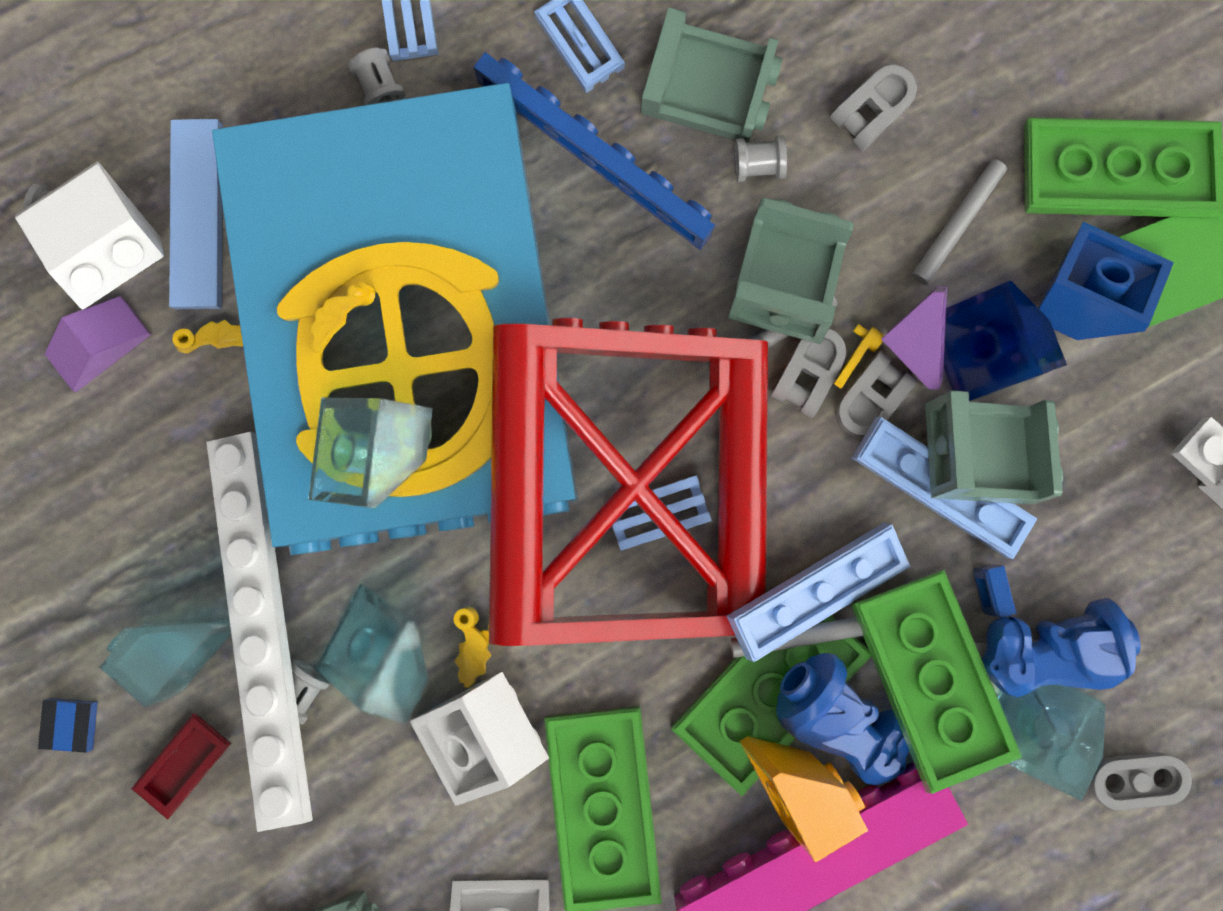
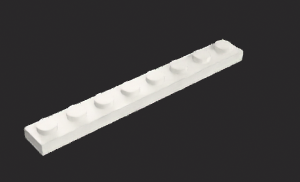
[206,432,313,832]

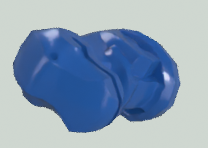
[981,598,1141,697]
[776,653,909,785]

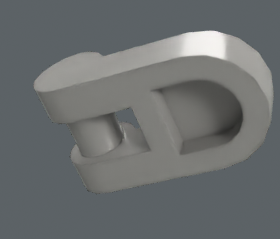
[830,65,917,152]
[770,329,846,418]
[836,350,918,437]

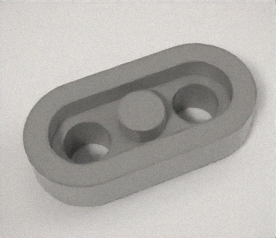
[1087,752,1192,810]

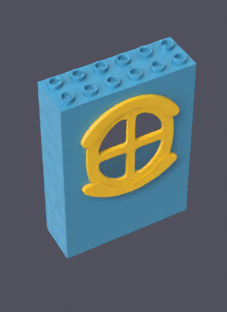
[212,83,578,555]

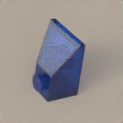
[944,281,1067,401]

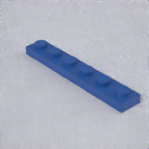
[473,52,715,250]

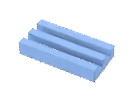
[382,0,439,62]
[534,0,625,93]
[612,475,712,551]

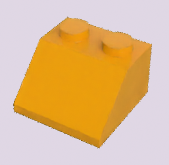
[740,736,868,863]

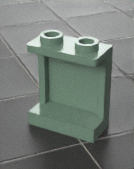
[641,7,783,143]
[728,198,854,344]
[925,391,1063,505]

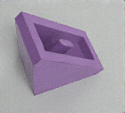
[882,285,948,390]
[45,296,152,392]

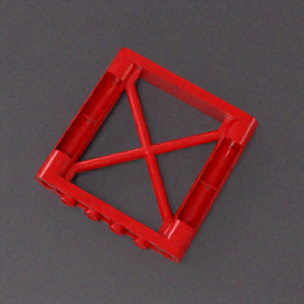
[489,318,768,646]

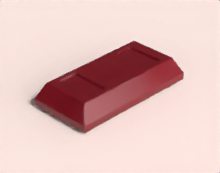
[131,713,232,820]

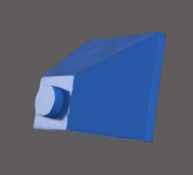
[1032,222,1174,340]

